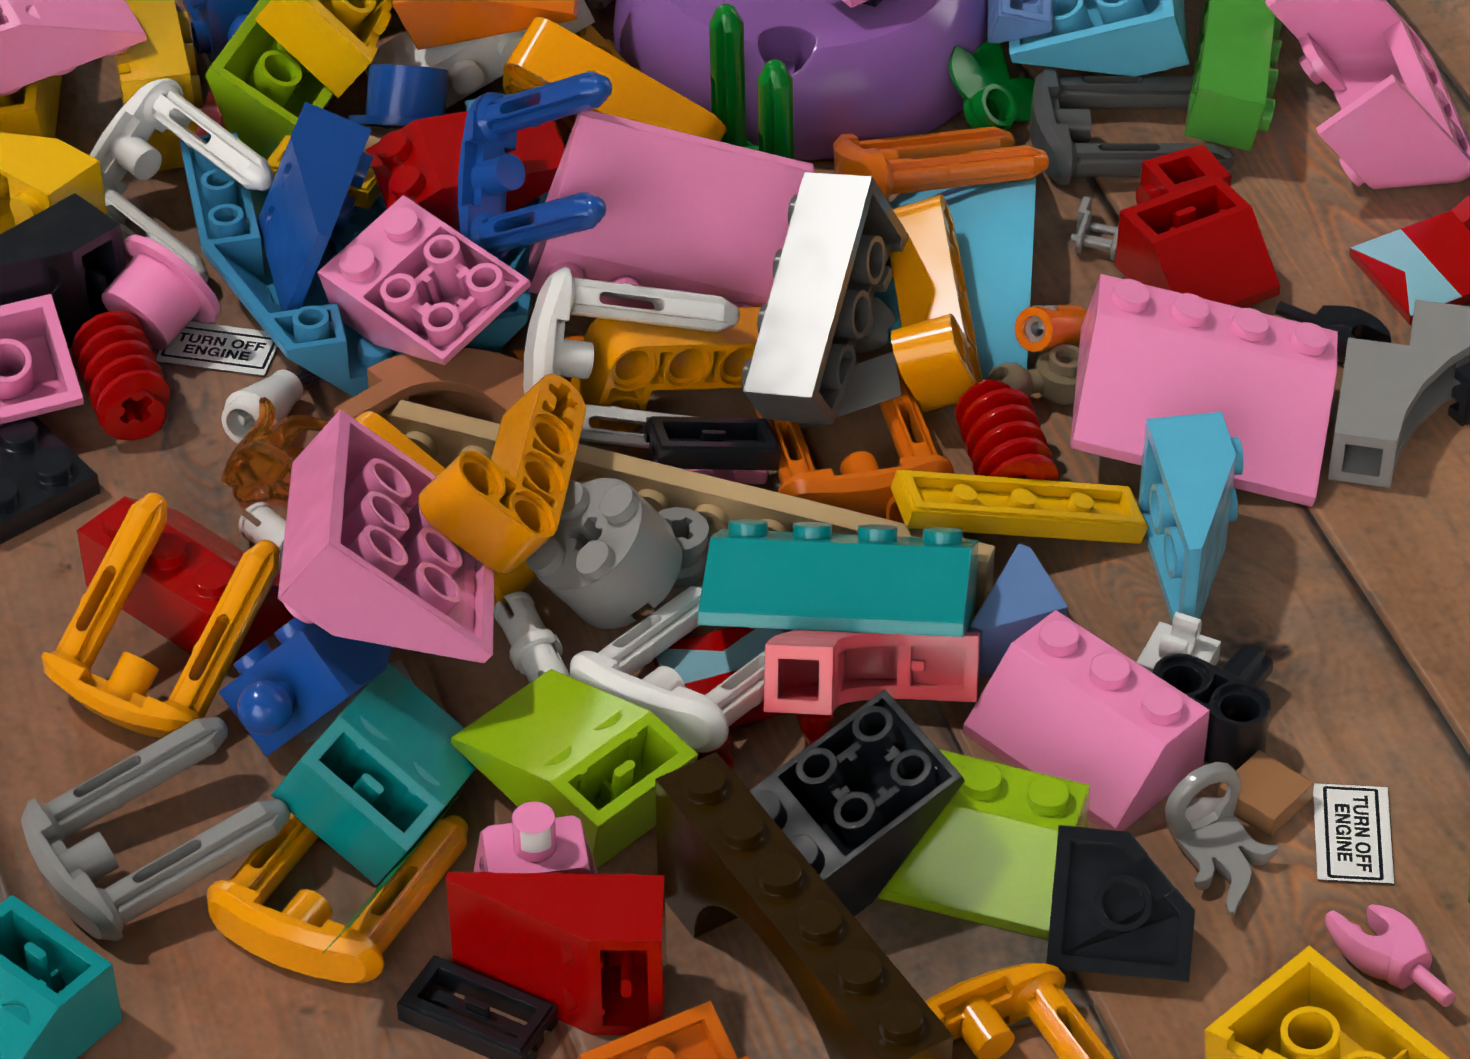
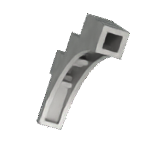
[1328,300,1470,488]

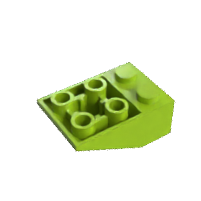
[451,669,698,868]

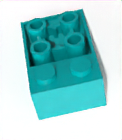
[271,663,476,885]
[0,895,122,1059]

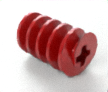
[71,311,170,441]
[955,379,1059,481]

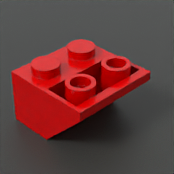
[1115,175,1281,308]

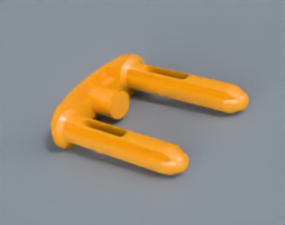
[41,492,280,738]
[207,812,469,983]
[925,963,1114,1059]

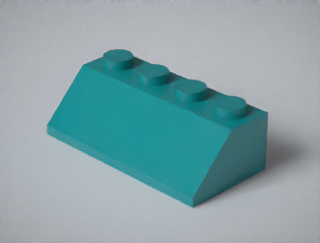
[698,519,978,637]

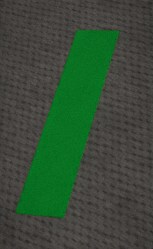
[323,792,462,953]

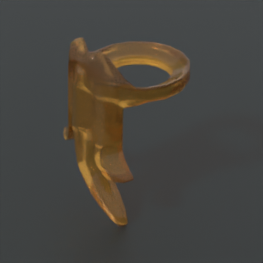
[221,397,330,503]

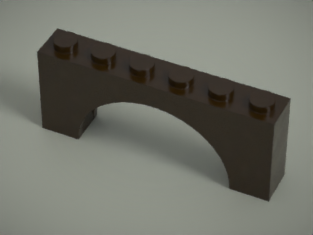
[655,752,953,1059]

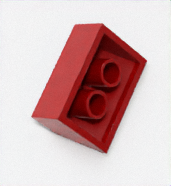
[77,496,295,665]

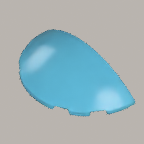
[873,177,1036,380]

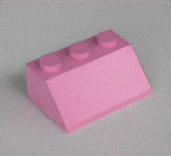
[0,294,84,424]
[963,610,1210,831]

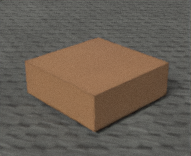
[1217,750,1314,837]

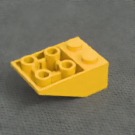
[0,132,107,234]

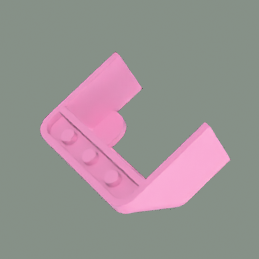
[1265,0,1470,190]

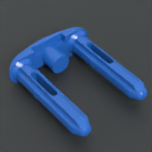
[458,71,612,260]

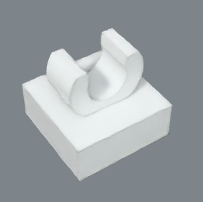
[1137,612,1221,672]

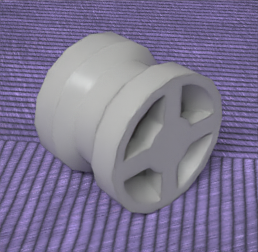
[658,507,709,588]

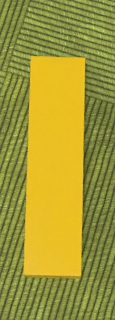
[890,470,1148,544]

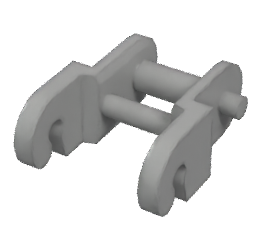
[1070,196,1134,261]

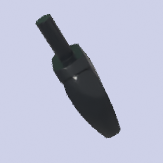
[1275,301,1391,365]

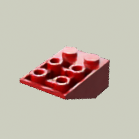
[446,871,667,1036]

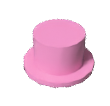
[102,234,221,350]

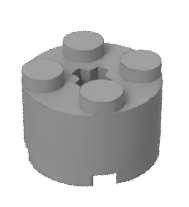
[526,478,683,629]

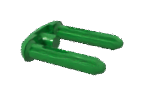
[709,4,794,159]

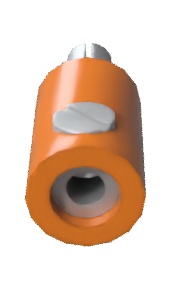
[1014,304,1087,352]

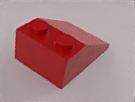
[366,111,566,233]

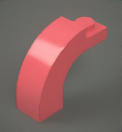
[764,630,980,715]

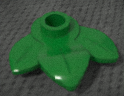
[949,41,1035,131]

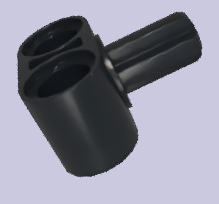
[1152,644,1273,771]

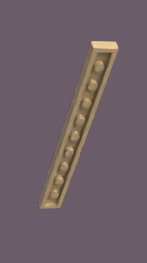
[390,400,995,608]

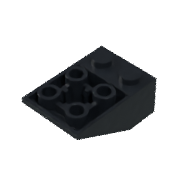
[0,193,126,348]
[749,689,965,916]

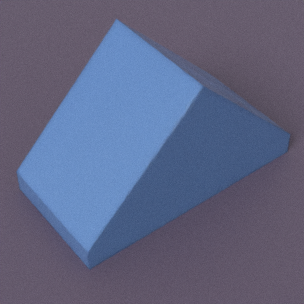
[970,543,1068,677]

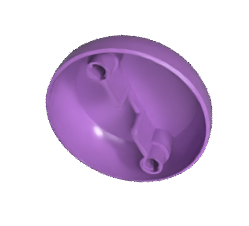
[613,0,988,160]

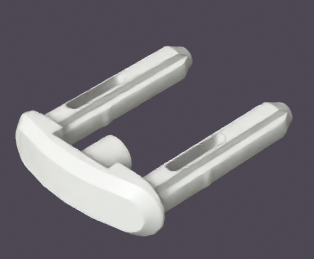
[90,78,274,283]
[523,267,740,449]
[570,586,795,752]

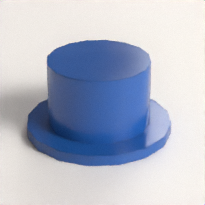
[348,64,448,129]

